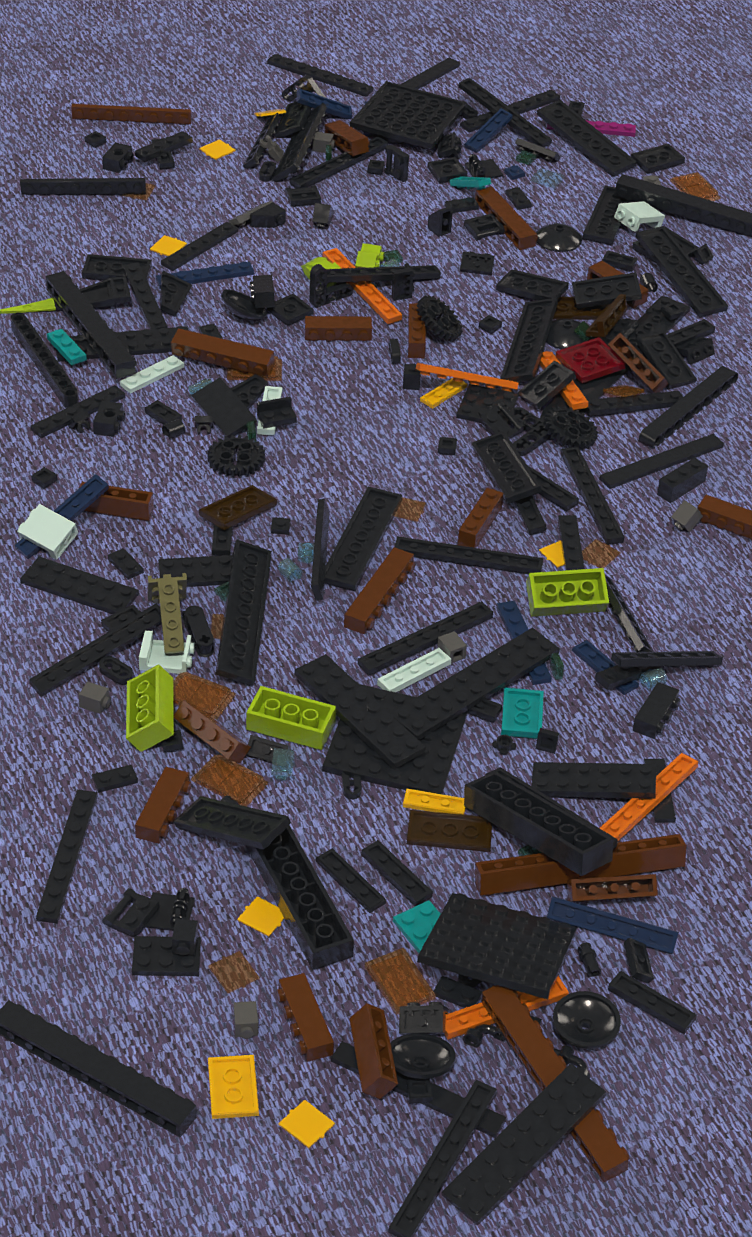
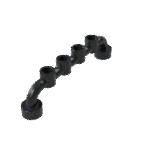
[463,1024,591,1078]

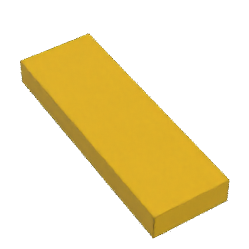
[420,378,468,409]
[403,789,466,815]

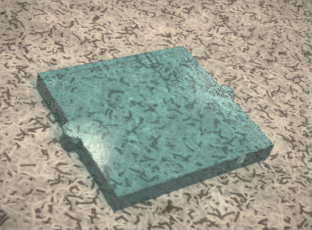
[530,168,565,189]

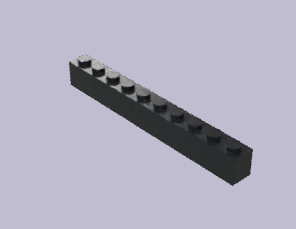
[614,174,752,237]
[46,271,137,379]
[0,1000,197,1137]

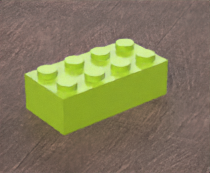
[526,568,609,617]
[126,664,174,752]
[246,686,336,750]

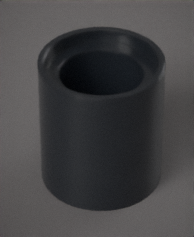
[639,273,658,292]
[162,419,185,439]

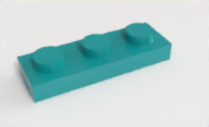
[450,176,491,190]
[47,329,87,365]

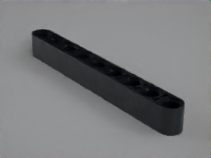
[10,312,79,408]
[639,366,738,449]

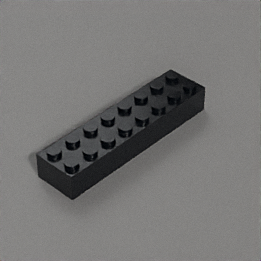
[464,771,614,876]
[246,825,354,970]

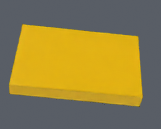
[208,1055,259,1119]

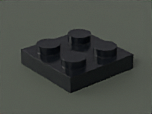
[427,157,468,183]
[267,294,314,326]

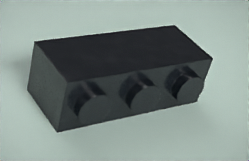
[250,275,275,308]
[657,457,708,503]
[633,682,681,739]

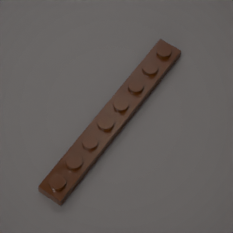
[71,104,191,124]

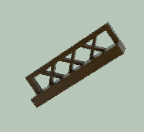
[586,294,627,337]

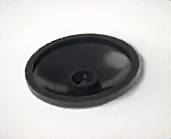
[536,223,582,252]
[221,289,267,320]
[546,319,591,349]
[553,991,621,1049]
[390,1033,456,1080]

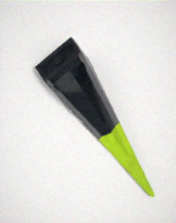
[0,276,131,314]

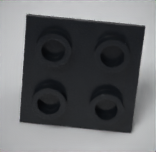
[464,154,503,178]
[144,888,195,931]

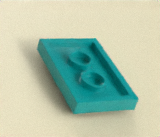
[501,688,544,738]
[393,900,440,966]

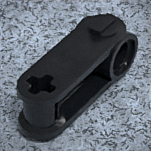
[182,605,214,657]

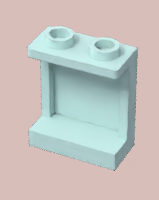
[614,201,665,232]
[17,504,78,560]
[139,630,195,674]

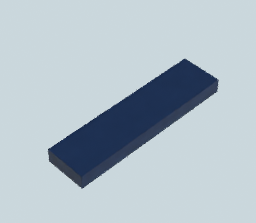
[297,89,352,119]
[464,108,513,153]
[572,640,639,695]

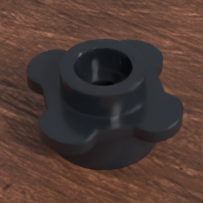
[492,735,516,755]

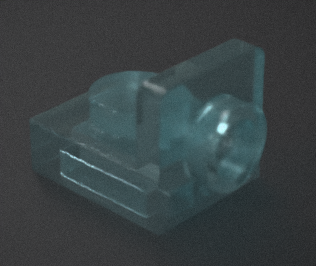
[298,543,314,563]
[271,748,294,780]

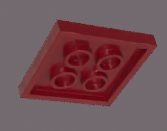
[556,337,626,383]

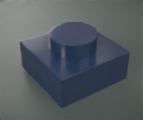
[504,165,525,180]

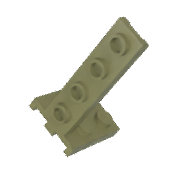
[147,573,187,654]

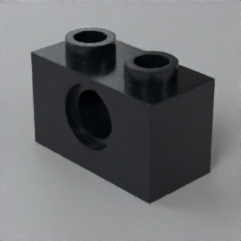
[102,142,134,173]
[93,400,125,437]

